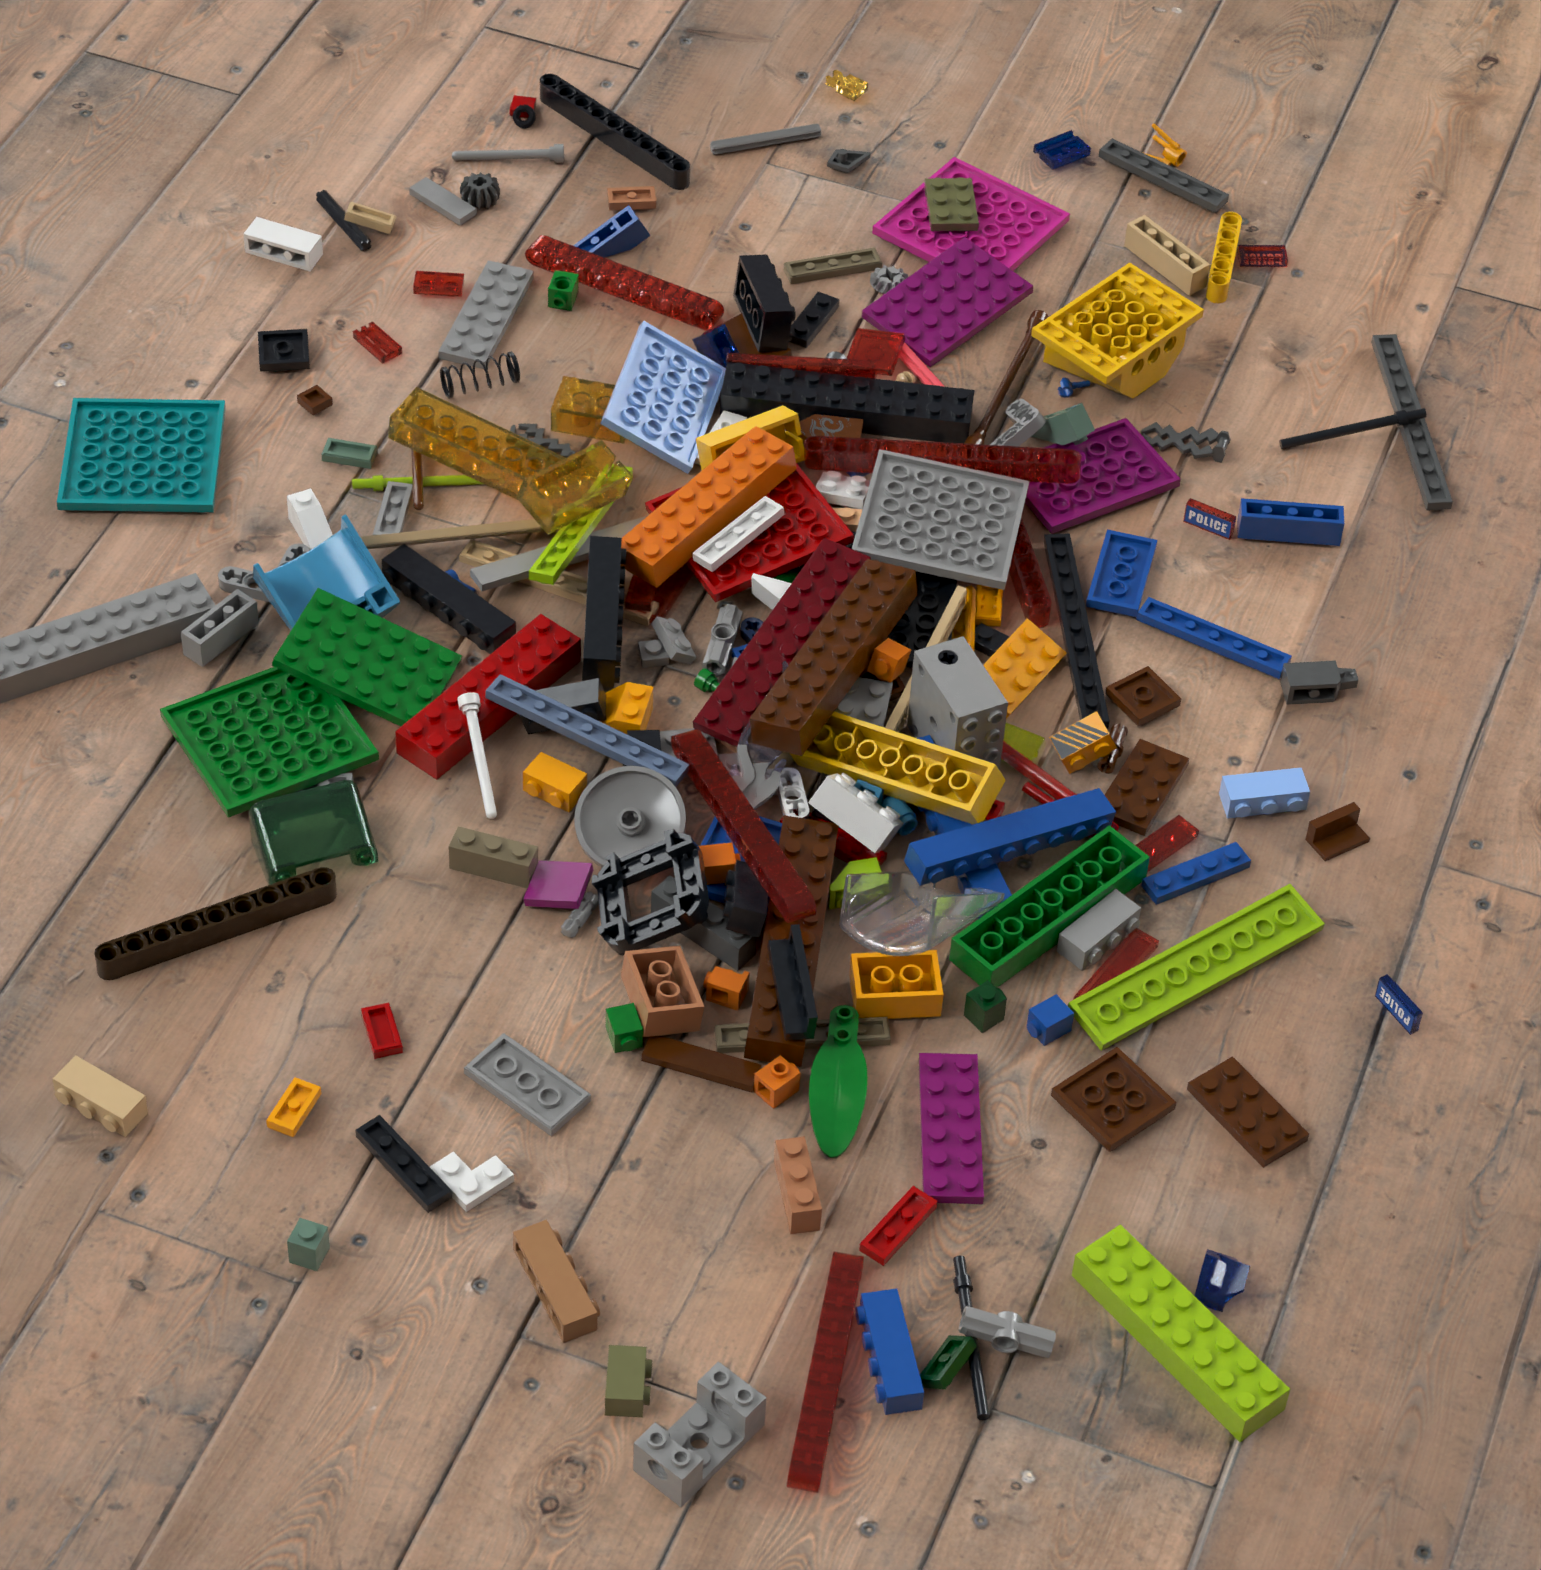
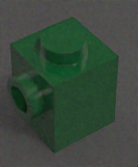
[964,980,1007,1033]

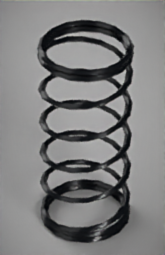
[440,351,520,398]

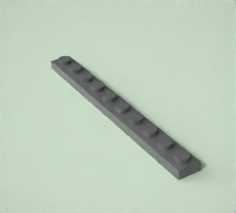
[1371,334,1453,510]

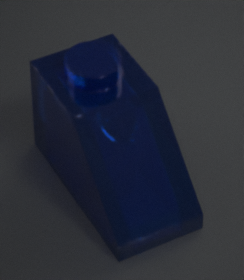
[692,324,744,368]

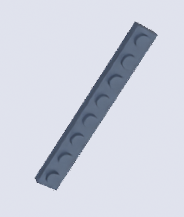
[485,674,690,787]

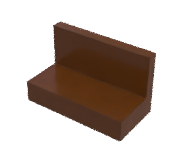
[1305,802,1370,861]

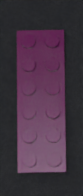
[918,1053,984,1204]

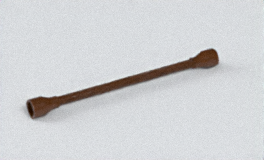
[962,310,1049,459]

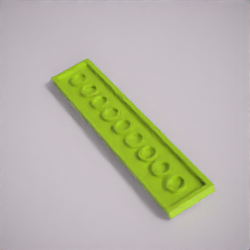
[1068,884,1325,1051]

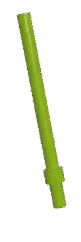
[352,473,506,491]

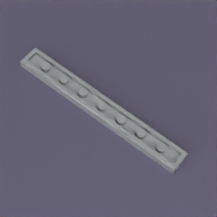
[470,516,647,592]

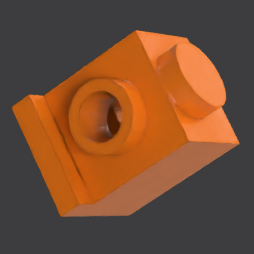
[703,966,750,1011]

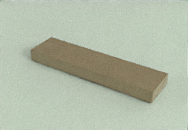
[784,248,882,284]

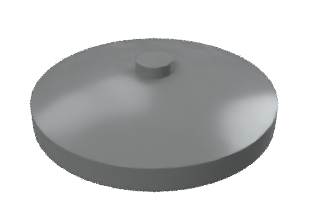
[574,766,686,868]

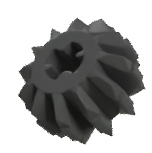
[460,172,500,210]

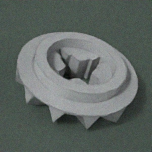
[870,265,908,294]

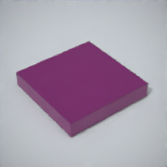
[523,860,594,909]

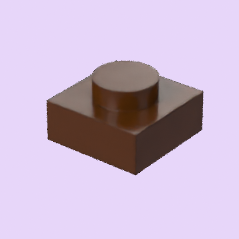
[297,385,333,416]

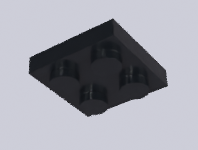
[258,329,310,372]

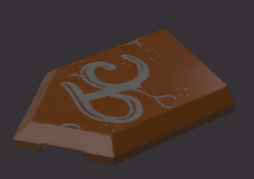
[786,414,863,456]

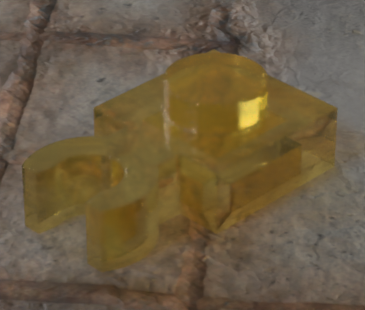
[826,70,868,101]

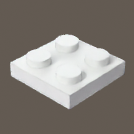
[816,471,870,509]

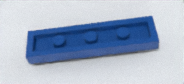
[1141,842,1251,905]

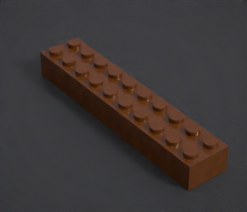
[750,559,917,756]
[744,815,839,1067]

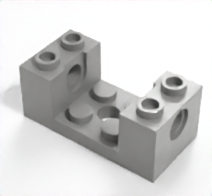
[633,1362,766,1507]

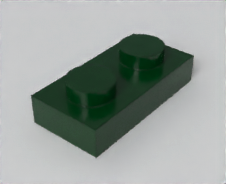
[920,1335,977,1390]

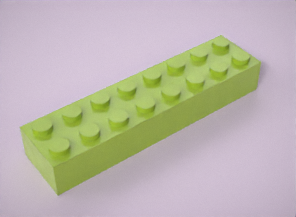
[1072,1224,1290,1442]

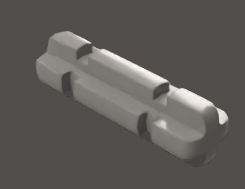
[561,892,599,938]

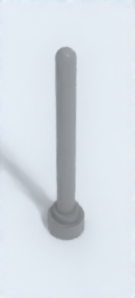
[452,144,564,163]

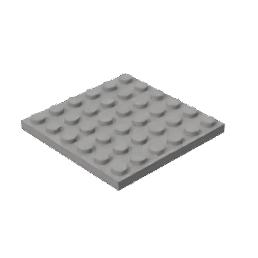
[852,449,1029,590]

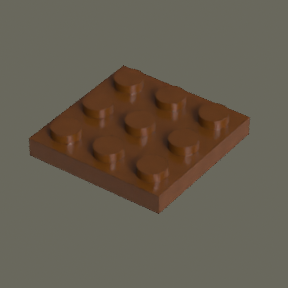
[1051,1047,1176,1152]

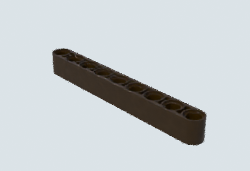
[94,867,337,980]

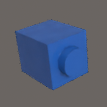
[1026,994,1074,1046]

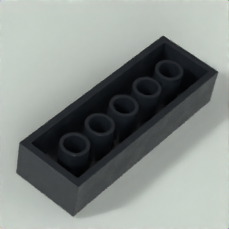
[582,536,626,693]

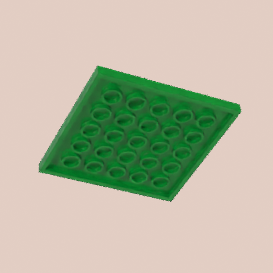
[160,667,379,818]

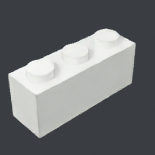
[244,217,323,271]

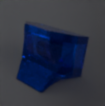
[1195,1249,1250,1312]

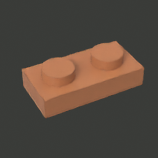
[607,186,656,211]

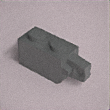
[1280,660,1358,705]

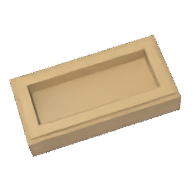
[344,202,396,234]

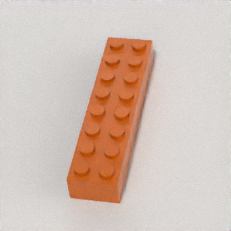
[620,426,797,588]

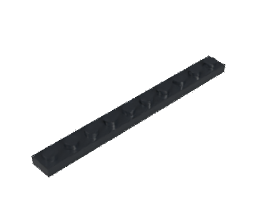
[1043,533,1110,729]

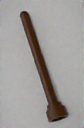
[406,425,426,510]

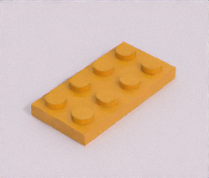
[983,618,1067,719]

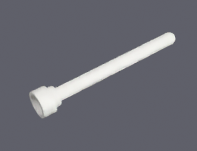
[457,692,497,819]

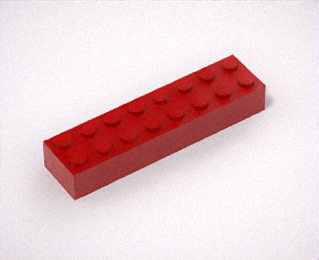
[395,614,581,780]

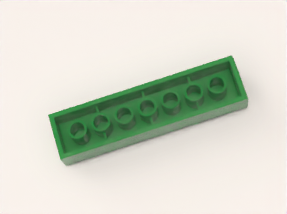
[949,825,1150,988]

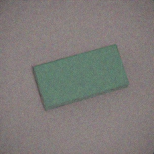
[321,438,378,469]

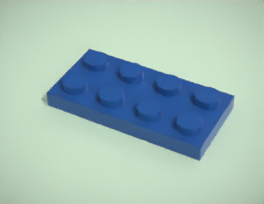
[1086,529,1157,617]

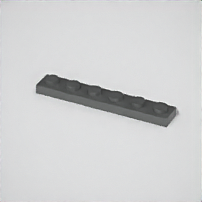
[1098,138,1229,213]

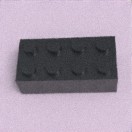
[733,254,796,353]

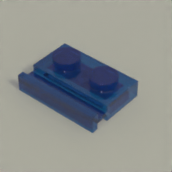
[1033,130,1091,170]

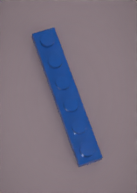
[1136,597,1292,679]

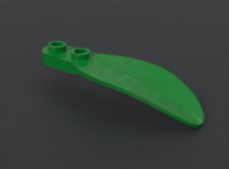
[809,1005,868,1158]

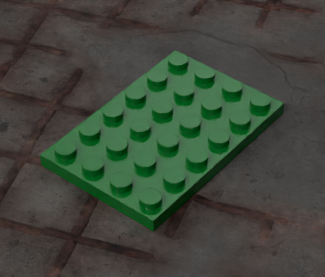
[271,588,462,726]

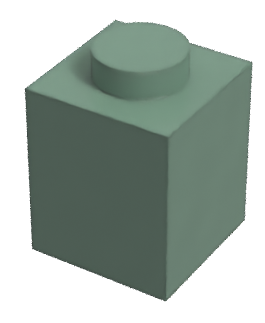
[287,1218,330,1271]

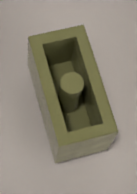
[605,1345,652,1418]

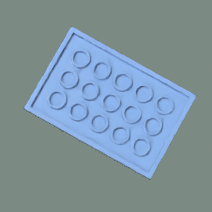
[600,321,726,474]

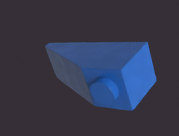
[571,205,651,264]

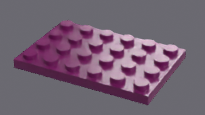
[862,237,1033,367]
[998,418,1181,534]

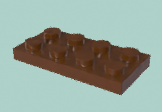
[1105,739,1189,836]
[1187,1056,1309,1168]

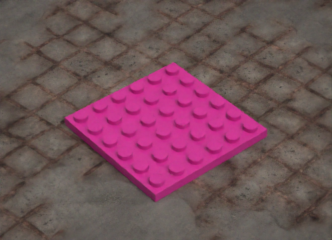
[872,157,1070,271]

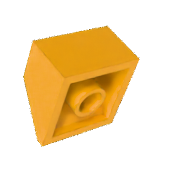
[600,682,653,734]

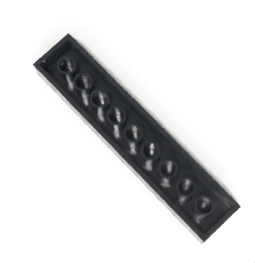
[720,362,975,445]

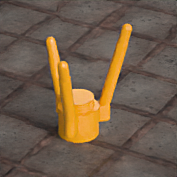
[1142,123,1187,167]

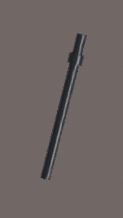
[1279,408,1427,449]
[953,1256,990,1421]

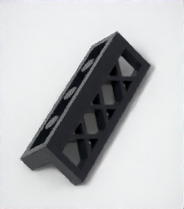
[767,924,818,1041]

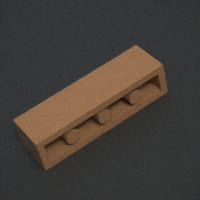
[513,1219,600,1343]

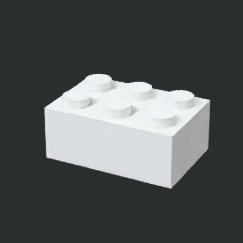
[808,773,903,853]

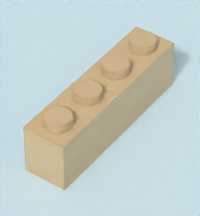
[1124,215,1210,296]

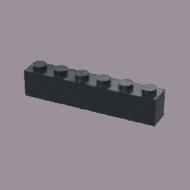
[381,544,516,654]

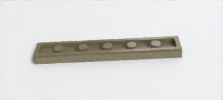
[714,1017,891,1053]

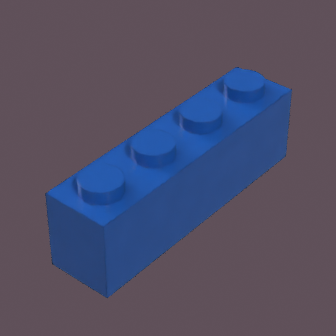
[1237,498,1345,546]
[855,1288,924,1415]

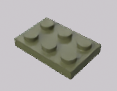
[924,177,979,231]

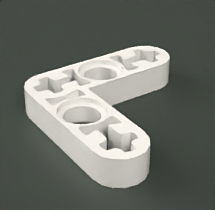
[722,767,809,819]

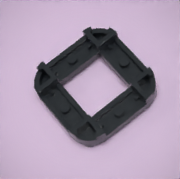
[592,829,709,955]

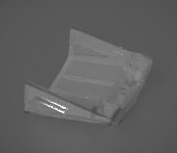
[839,871,1005,956]

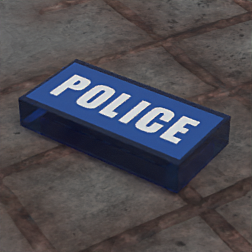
[1375,974,1423,1035]

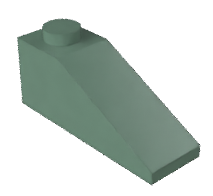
[1032,403,1095,446]

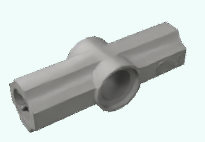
[702,604,743,677]
[958,1306,1056,1358]

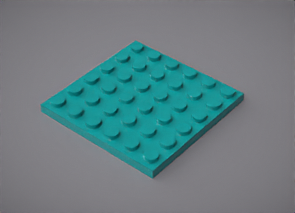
[57,398,226,512]

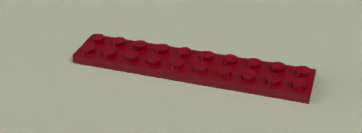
[693,538,871,747]

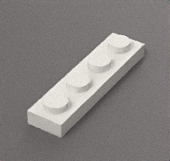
[692,496,785,572]

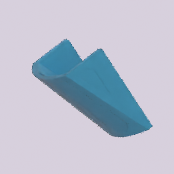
[253,514,400,631]

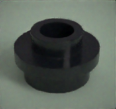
[513,105,536,128]

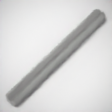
[710,123,821,155]

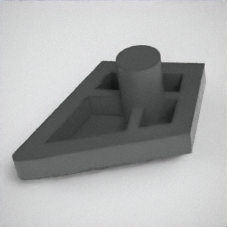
[827,149,871,173]

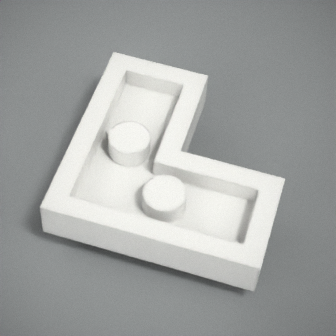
[430,1152,514,1212]

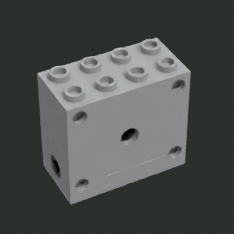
[907,636,1008,770]

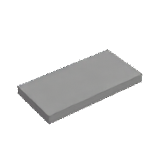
[464,1033,591,1136]

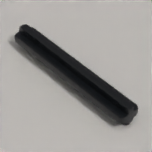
[316,190,371,251]

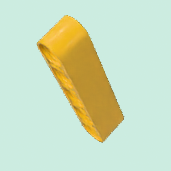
[1206,212,1242,304]

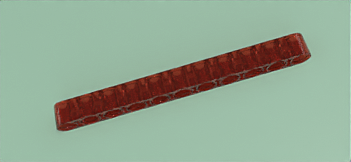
[804,436,1081,484]
[671,729,817,923]

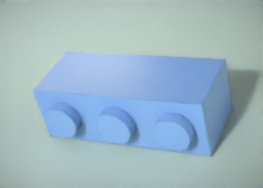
[1219,768,1310,818]

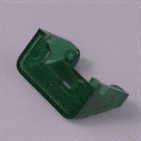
[249,780,378,885]

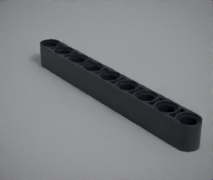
[540,74,690,190]

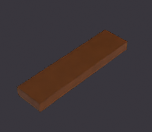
[641,1035,762,1093]

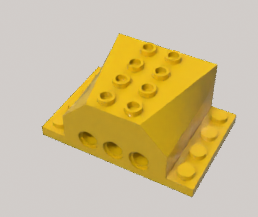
[1031,262,1204,399]

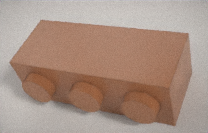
[774,1136,822,1234]

